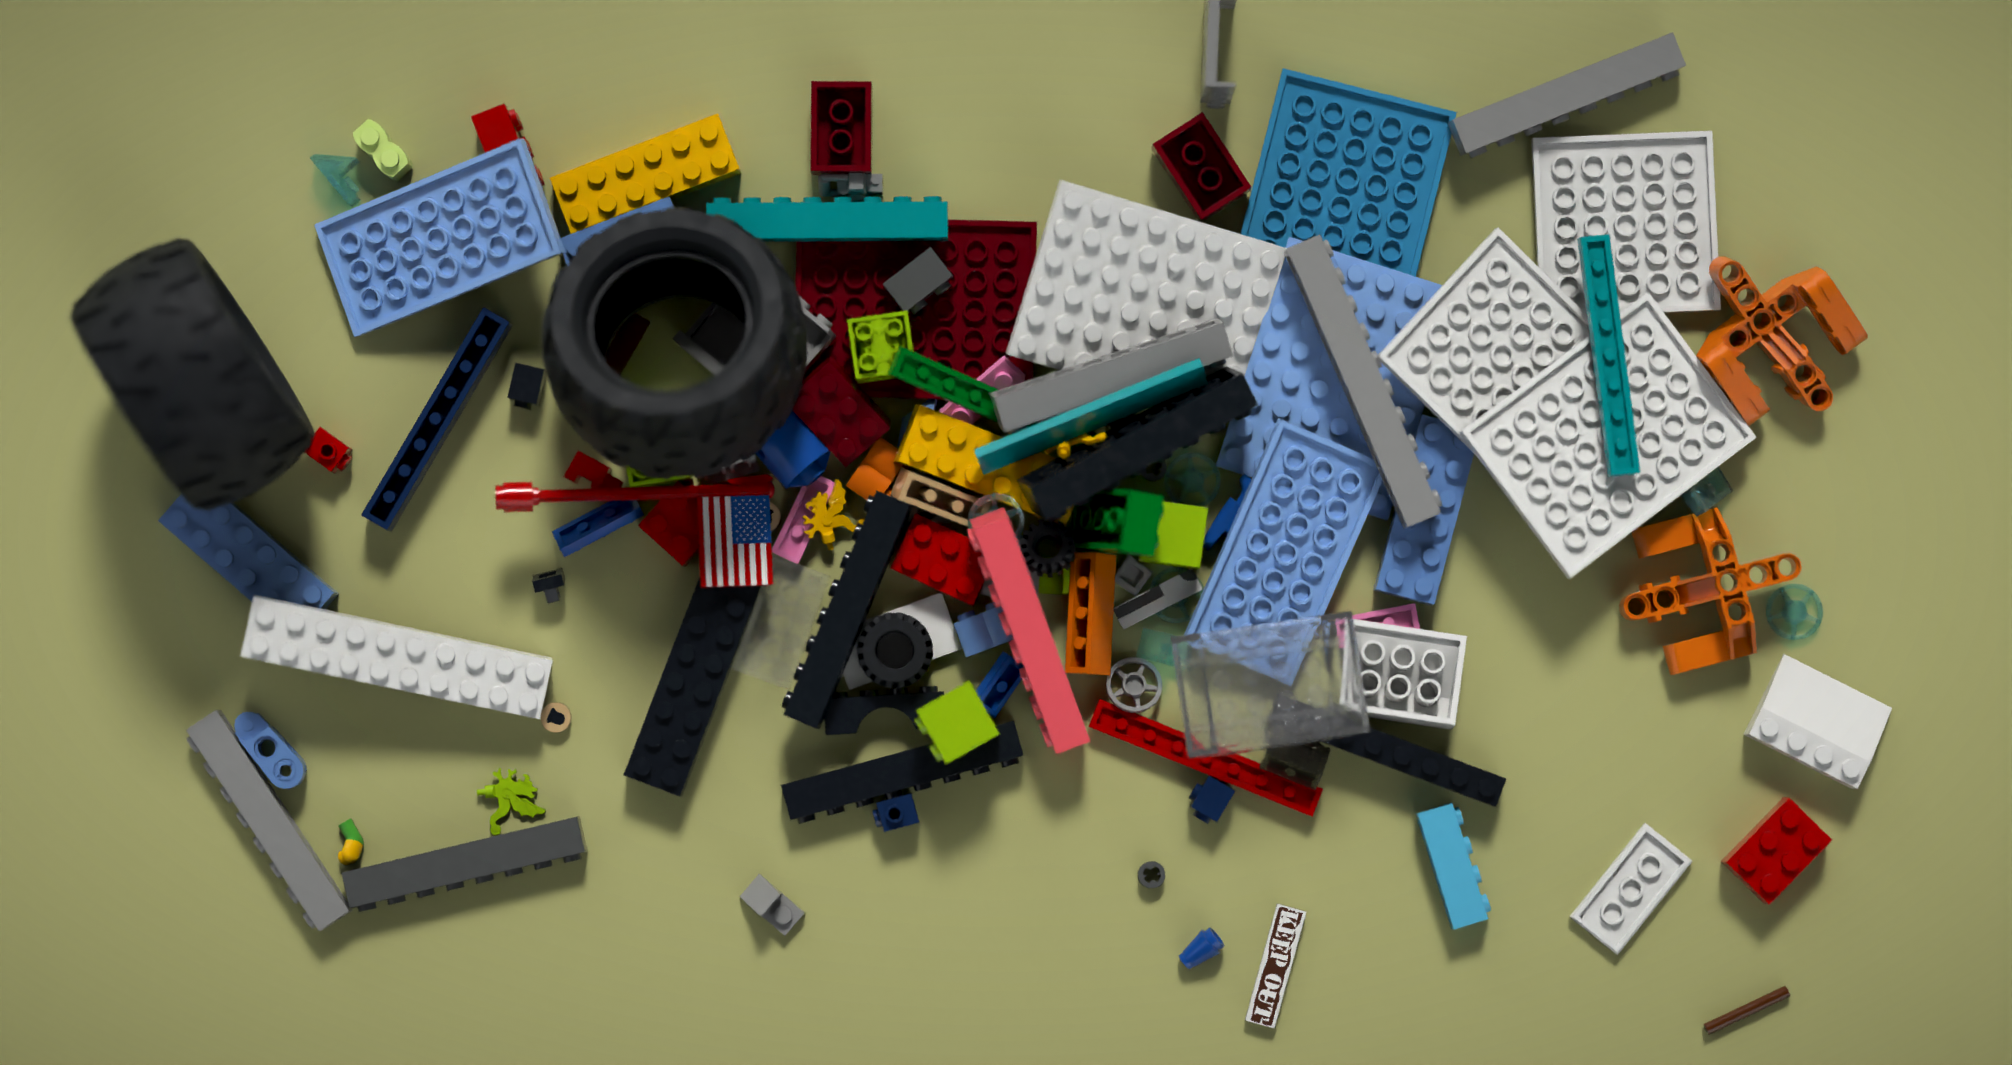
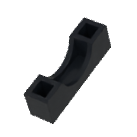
[824,686,944,735]

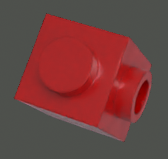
[304,427,353,474]

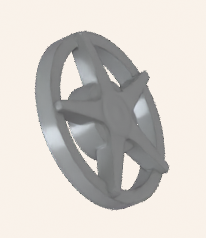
[1106,657,1162,713]

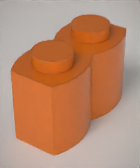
[846,437,910,500]

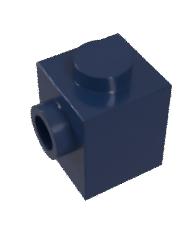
[1188,775,1235,824]
[872,793,920,832]

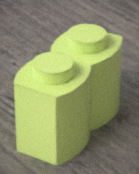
[353,119,413,181]

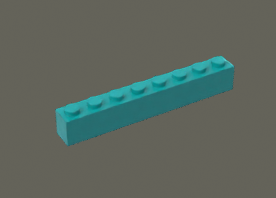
[706,196,948,242]

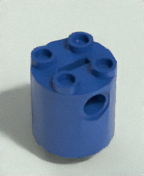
[755,410,831,489]

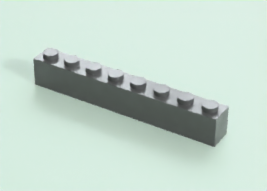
[342,816,588,912]

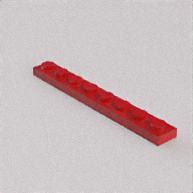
[1088,699,1323,817]

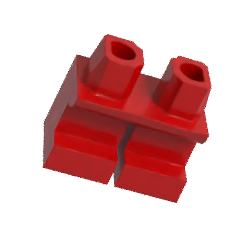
[563,450,624,488]

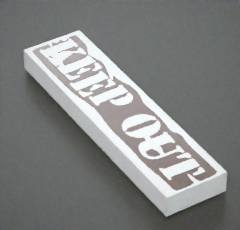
[1245,904,1306,1028]

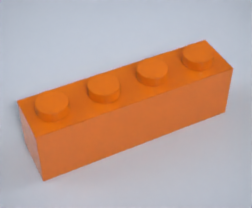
[1065,552,1116,676]

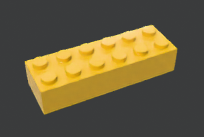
[550,113,741,234]
[894,405,1074,527]

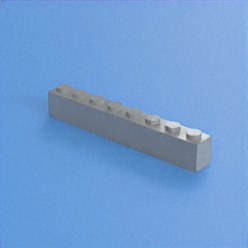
[1447,32,1686,158]
[989,318,1233,434]
[186,710,353,931]

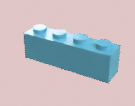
[1415,803,1491,930]

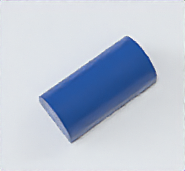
[976,651,1024,718]

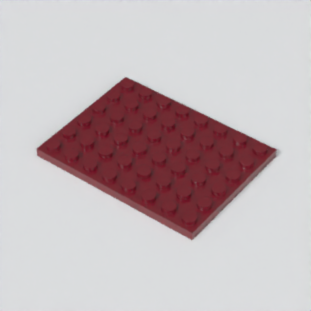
[795,219,1037,400]

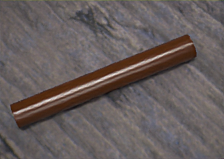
[1703,986,1790,1035]

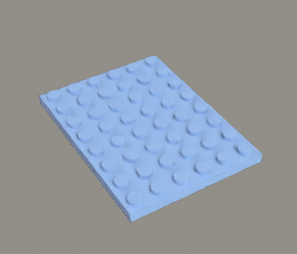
[1216,237,1442,521]

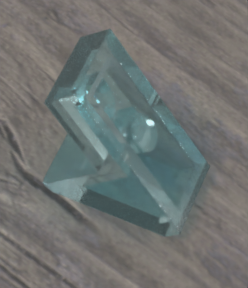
[310,154,361,207]
[1681,466,1733,517]
[1136,628,1200,672]

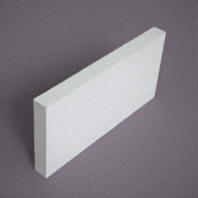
[843,592,962,690]
[1569,823,1692,955]

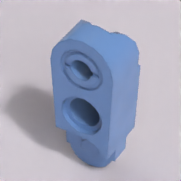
[234,712,307,789]

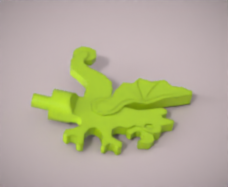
[477,768,546,835]

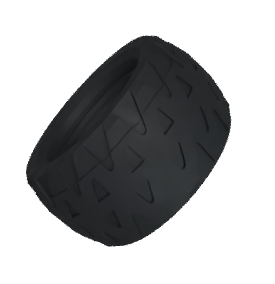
[542,207,808,479]
[70,238,315,510]

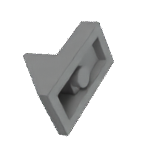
[740,873,805,936]

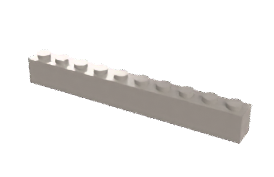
[1284,235,1442,529]

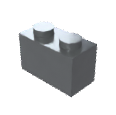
[883,247,953,315]

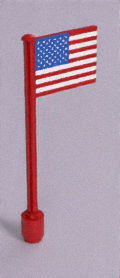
[495,481,775,588]

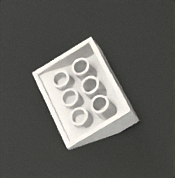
[1332,618,1467,730]
[1743,654,1892,789]

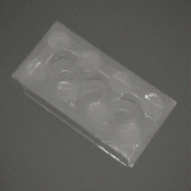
[732,555,831,690]

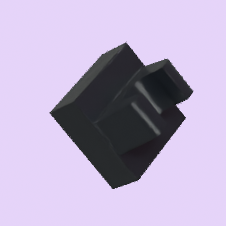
[532,568,565,604]

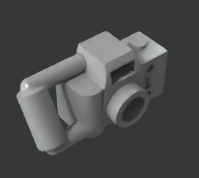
[818,173,883,202]

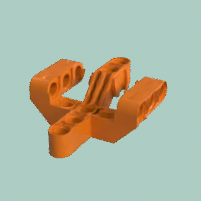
[1696,256,1868,426]
[1619,507,1801,675]

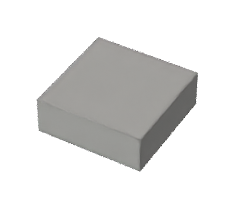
[1115,555,1153,597]

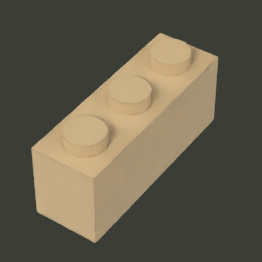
[890,467,991,528]

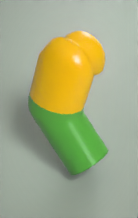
[338,819,364,865]

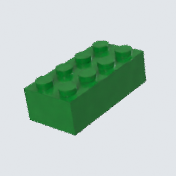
[1070,489,1164,556]

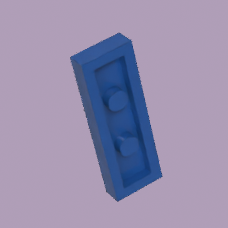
[552,500,644,557]

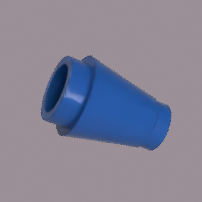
[1179,927,1225,970]

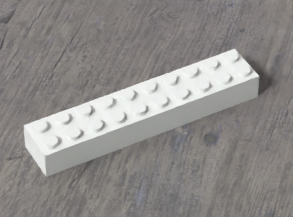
[241,594,553,719]

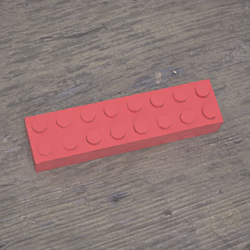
[967,507,1091,754]

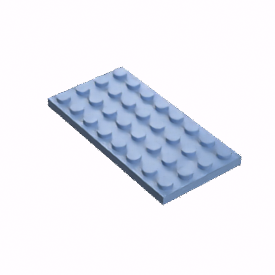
[314,138,565,337]
[1182,418,1383,686]

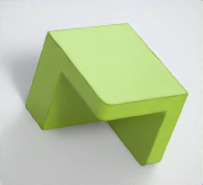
[1038,556,1070,595]

